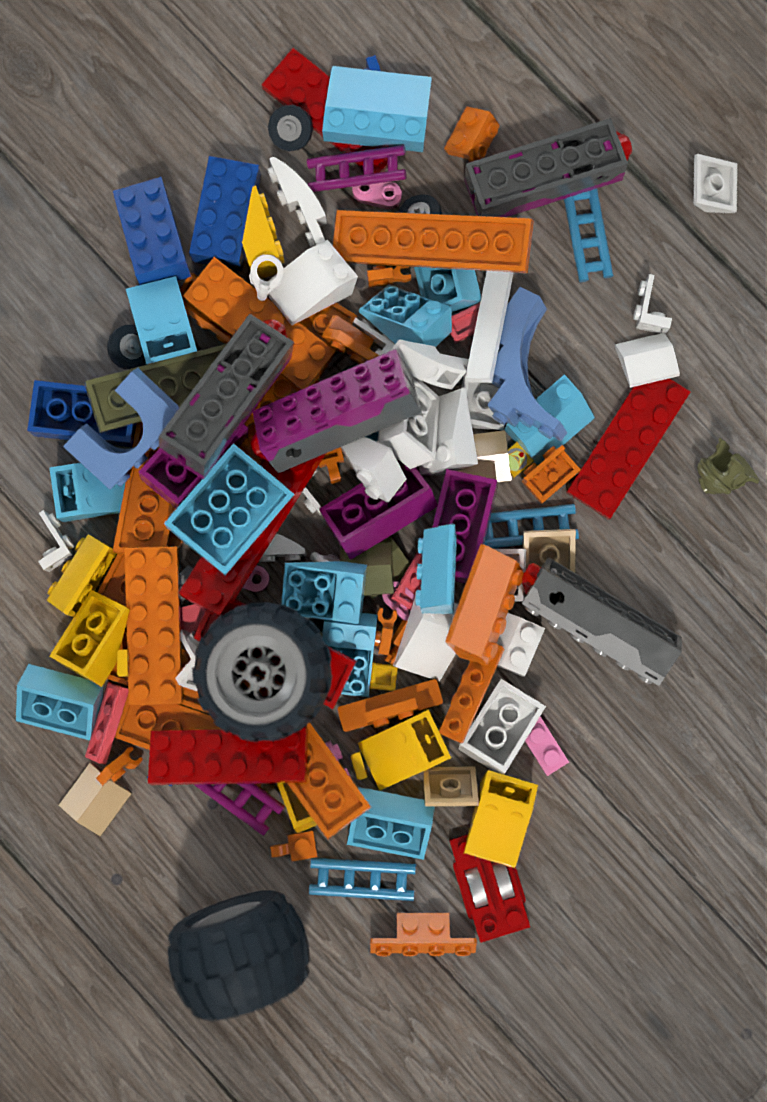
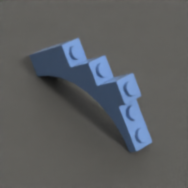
[488,287,567,441]

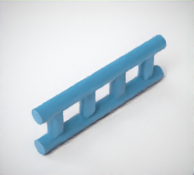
[564,189,613,282]
[484,504,579,548]
[309,858,416,901]

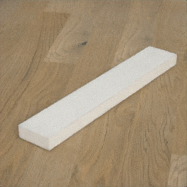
[465,271,514,383]

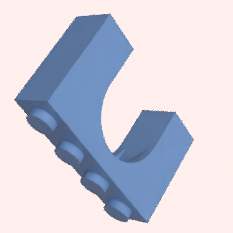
[63,368,180,490]

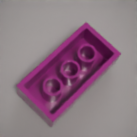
[138,425,248,509]
[319,460,438,560]
[432,469,498,584]

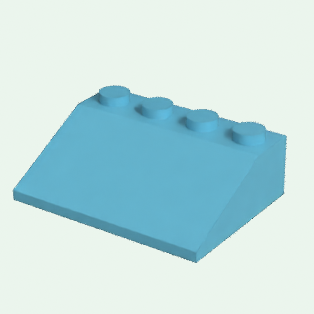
[322,66,432,152]
[164,443,294,575]

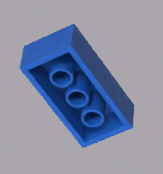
[189,156,261,271]
[113,177,191,285]
[27,380,137,447]

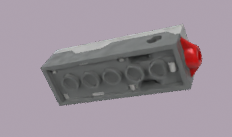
[522,557,682,686]

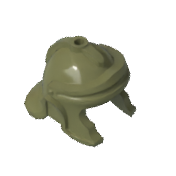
[697,438,760,494]

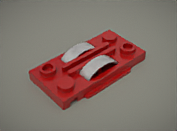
[449,834,530,943]

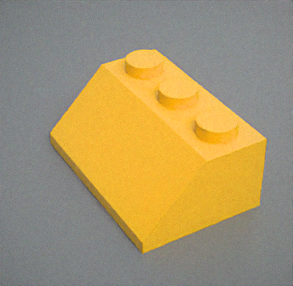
[46,534,117,617]

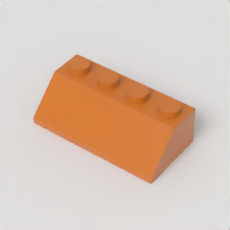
[445,544,523,666]

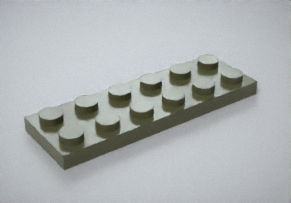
[84,344,227,433]

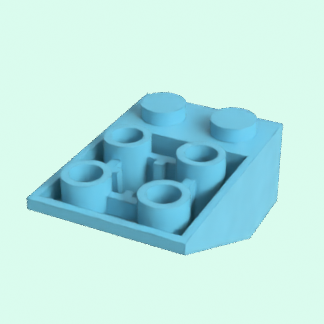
[126,276,197,364]
[359,285,452,347]
[49,463,126,522]
[281,561,367,624]
[322,613,377,697]

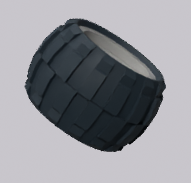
[192,602,333,742]
[167,890,310,1021]

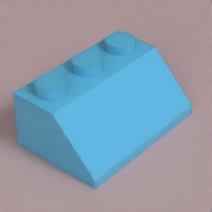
[414,267,481,312]
[504,374,595,466]
[416,524,457,614]
[16,664,104,740]
[347,787,435,860]

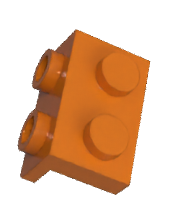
[444,106,500,162]
[322,315,380,364]
[521,445,581,504]

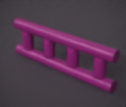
[307,145,407,192]
[193,783,285,836]

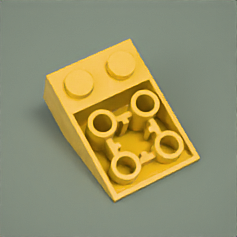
[242,186,285,279]
[357,710,451,791]
[464,770,538,868]

